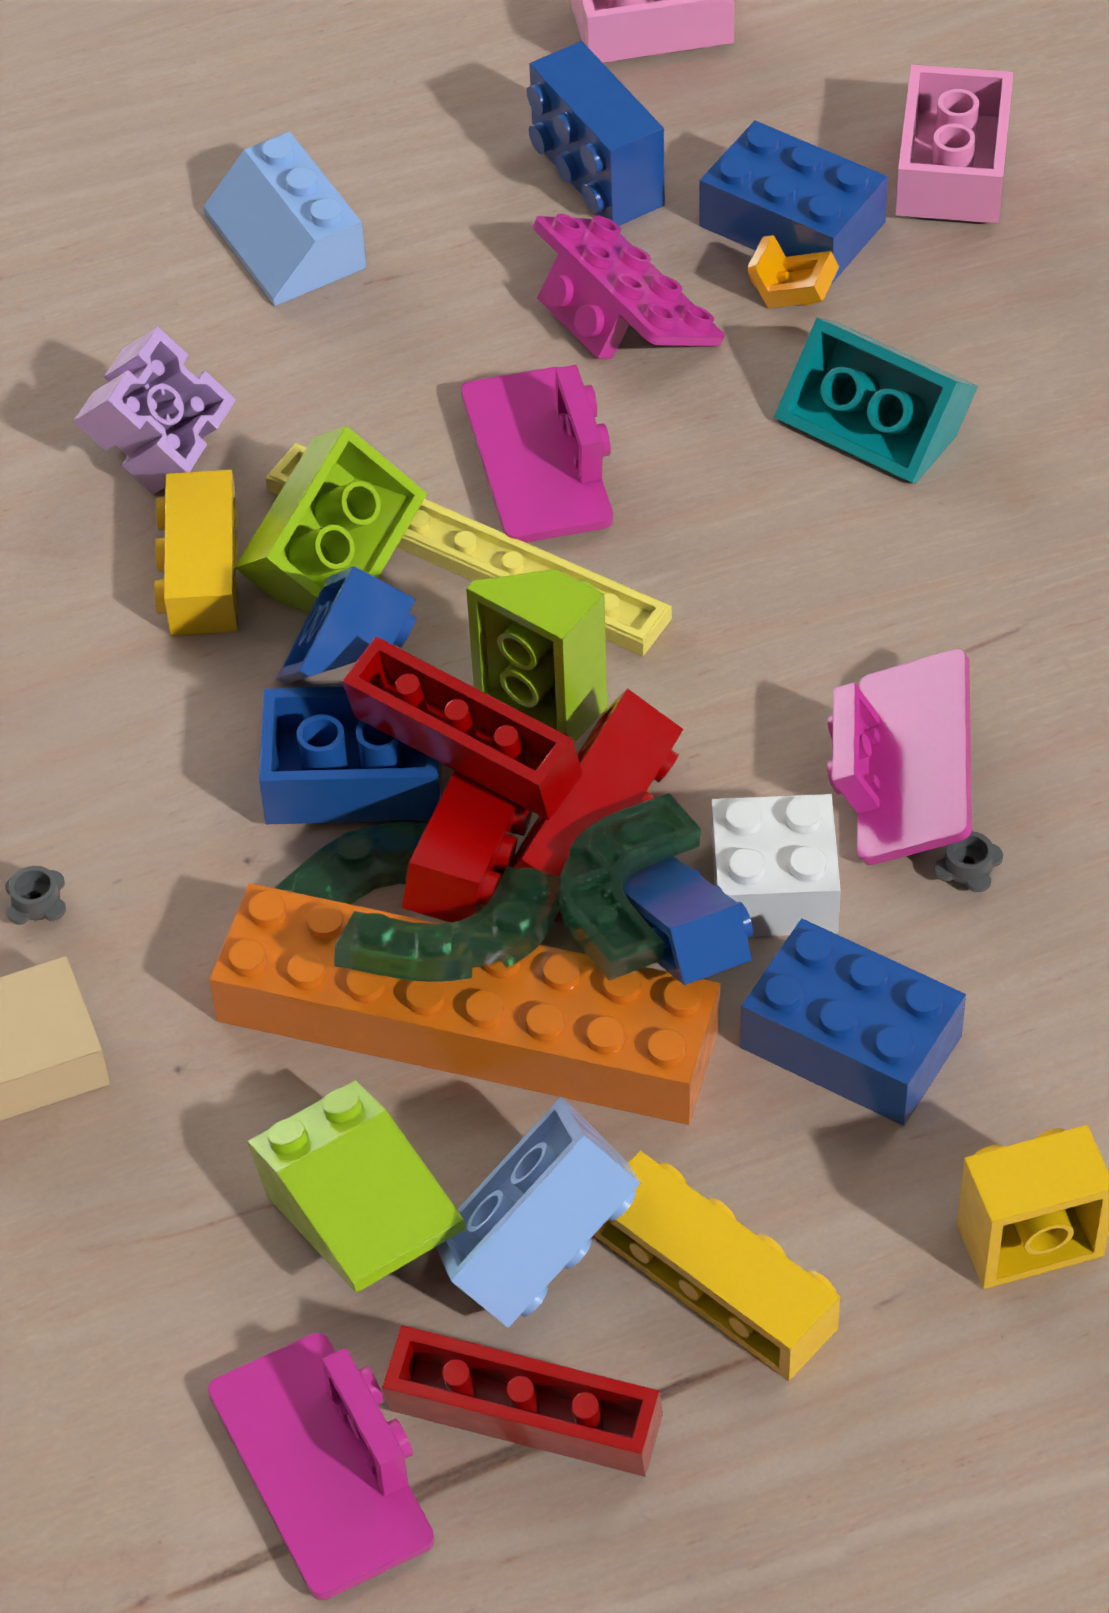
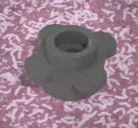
[934,831,1003,892]
[5,866,66,925]

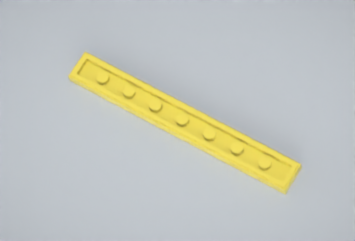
[266,443,672,656]

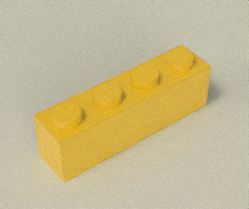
[593,1150,841,1381]

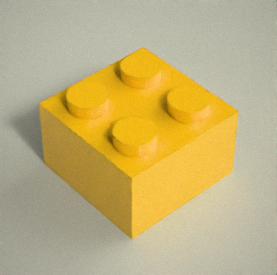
[957,1124,1109,1290]

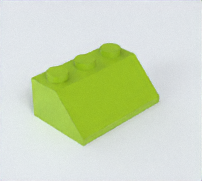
[234,425,428,613]
[466,569,608,744]

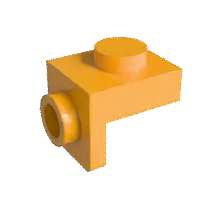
[748,235,839,309]

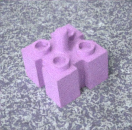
[73,326,236,494]

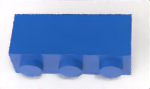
[606,855,753,985]

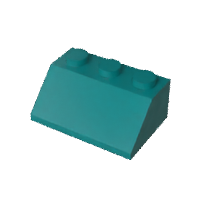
[774,317,978,483]

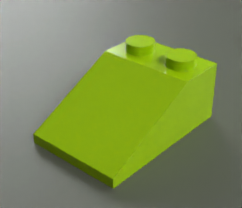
[247,1080,467,1293]

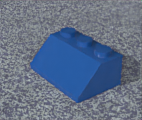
[276,566,417,683]

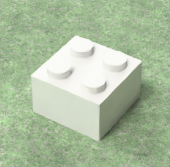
[711,794,841,937]

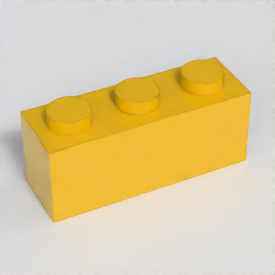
[154,470,238,636]

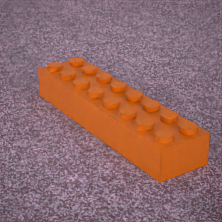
[209,883,721,1125]

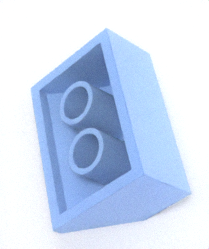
[204,131,366,306]
[436,1097,641,1328]

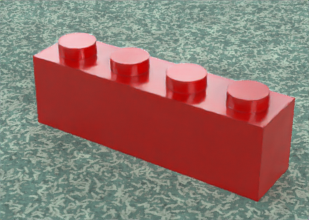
[342,636,582,820]
[500,688,684,923]
[401,770,533,929]
[382,1325,663,1477]

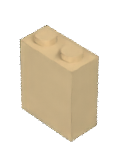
[0,956,110,1121]

